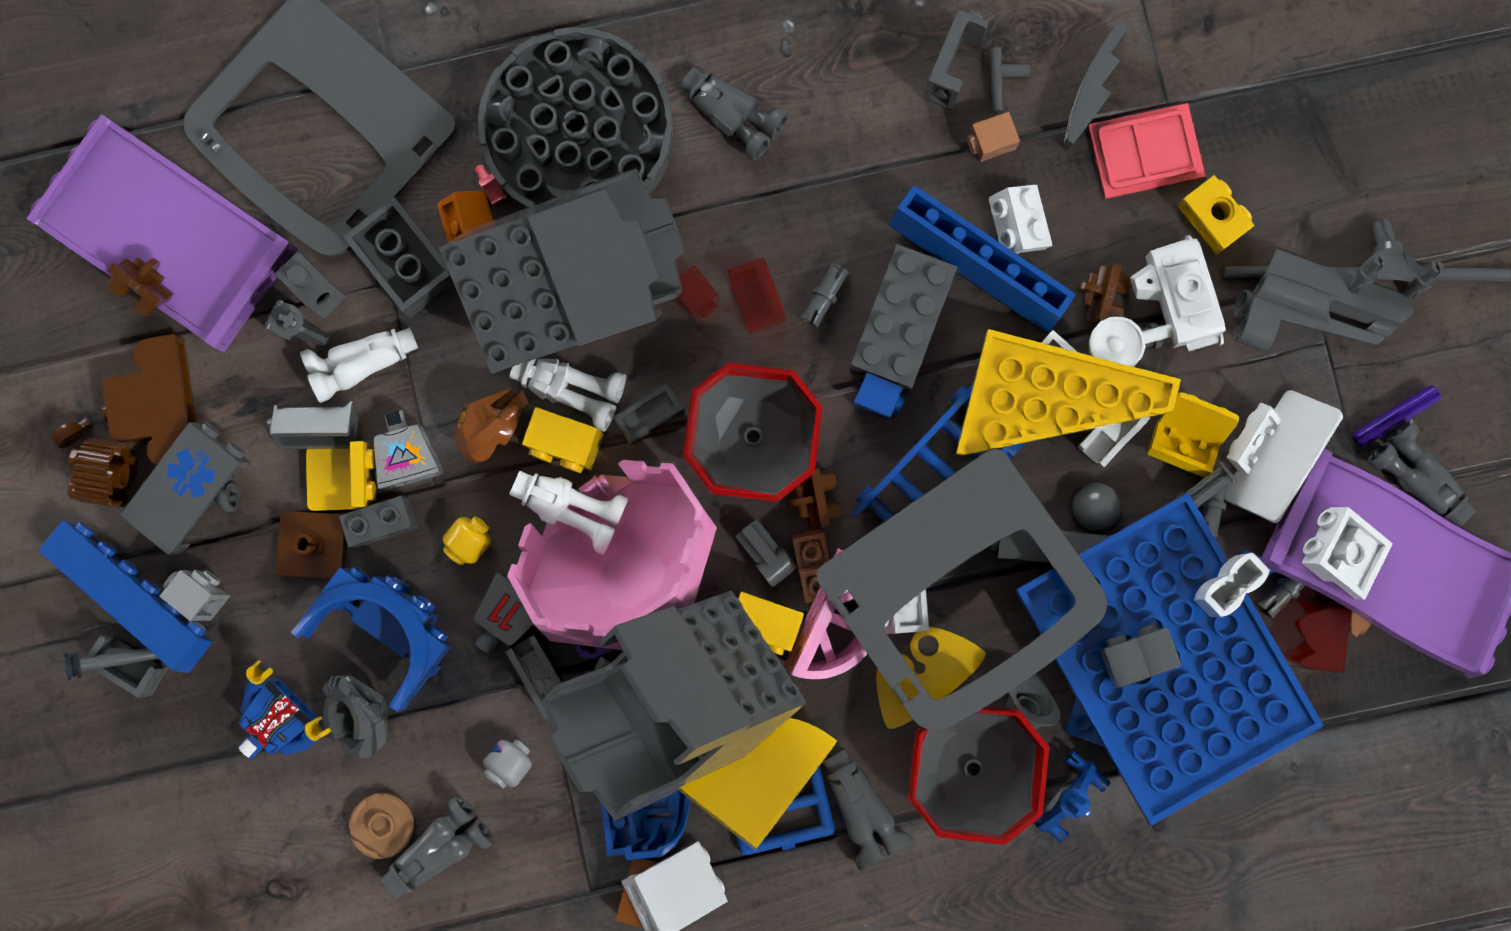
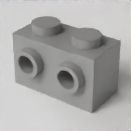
[159,569,231,621]

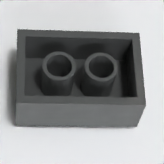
[343,197,454,318]

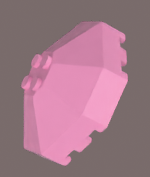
[507,460,717,650]

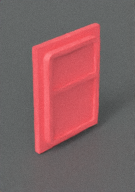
[1088,103,1205,199]

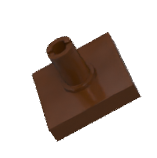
[276,511,346,579]

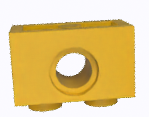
[1177,175,1255,255]

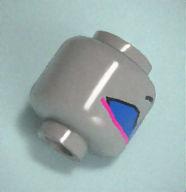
[483,739,532,789]

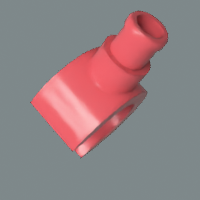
[475,164,507,206]

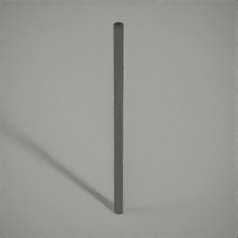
[1222,266,1511,281]

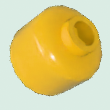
[443,516,491,565]

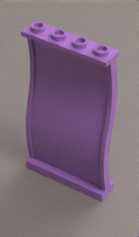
[26,114,298,352]
[1260,448,1511,679]

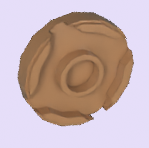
[349,792,415,859]

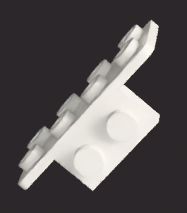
[1224,390,1343,523]

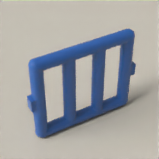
[735,766,835,855]

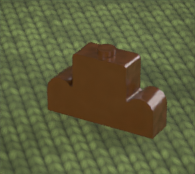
[102,334,197,465]

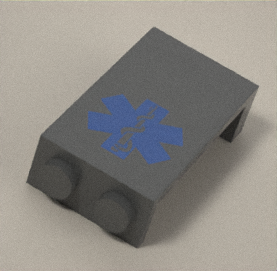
[120,422,251,555]

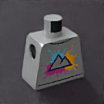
[374,410,444,491]

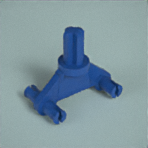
[1035,750,1111,843]

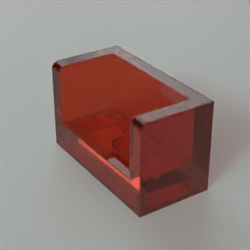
[728,258,786,335]

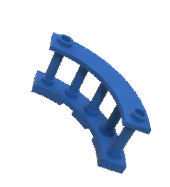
[851,384,1025,522]

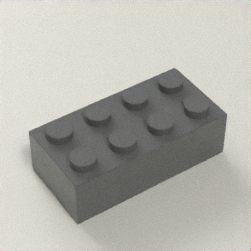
[849,244,957,392]

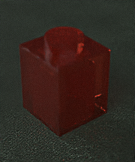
[677,265,719,320]

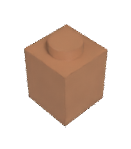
[967,112,1020,162]

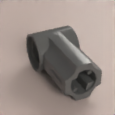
[735,519,798,588]

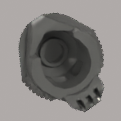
[322,675,387,758]

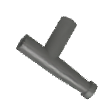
[989,47,1030,113]

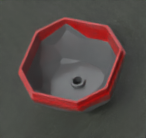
[683,362,823,502]
[908,706,1049,845]

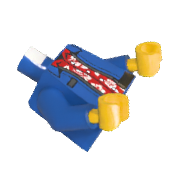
[238,660,331,759]

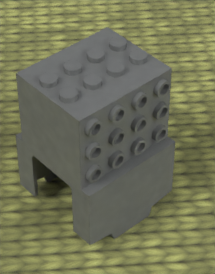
[439,168,686,374]
[541,591,807,820]

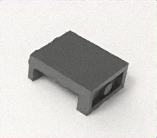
[923,9,988,110]

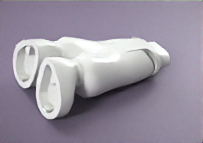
[300,327,418,403]

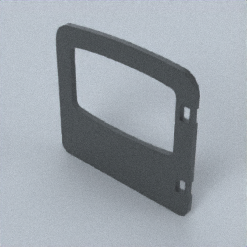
[183,0,457,257]
[817,449,1107,731]

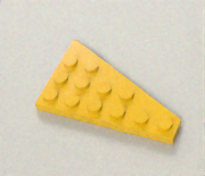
[956,329,1181,456]

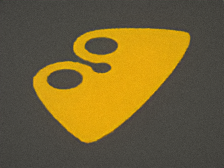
[876,627,986,729]

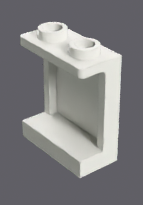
[621,841,728,931]

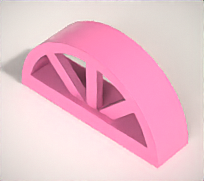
[784,548,867,679]

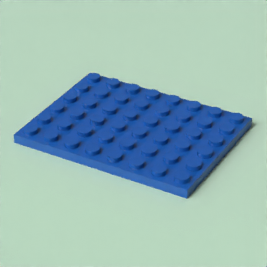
[1015,493,1324,826]

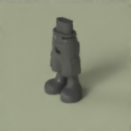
[679,67,789,161]

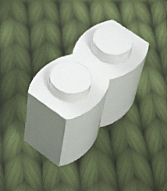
[1194,553,1270,617]

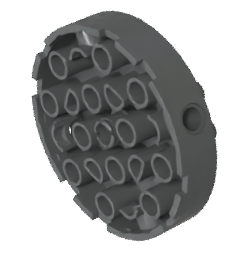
[478,27,674,209]

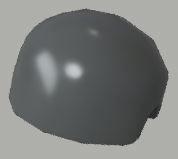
[1071,482,1123,533]

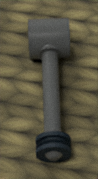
[62,648,168,680]

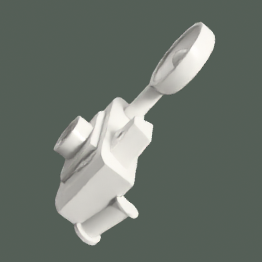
[1089,235,1226,367]

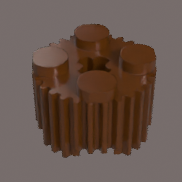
[68,438,138,508]

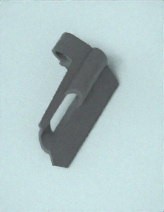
[1233,249,1414,351]

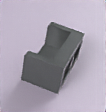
[87,635,169,698]

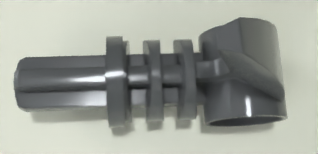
[263,299,330,346]

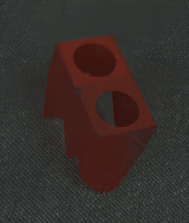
[1284,599,1352,673]

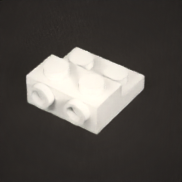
[1302,507,1393,600]

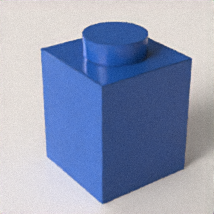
[853,372,905,420]

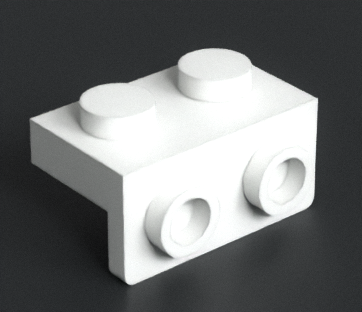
[989,185,1053,254]

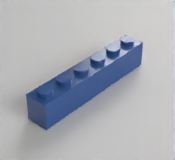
[888,185,1076,333]
[38,520,213,673]

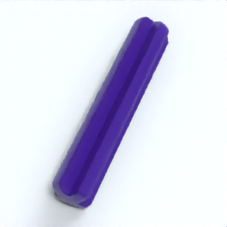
[1352,385,1441,448]

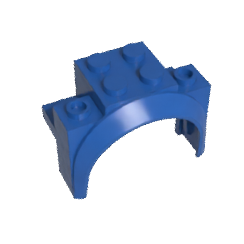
[291,566,452,712]

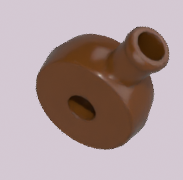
[51,417,92,449]

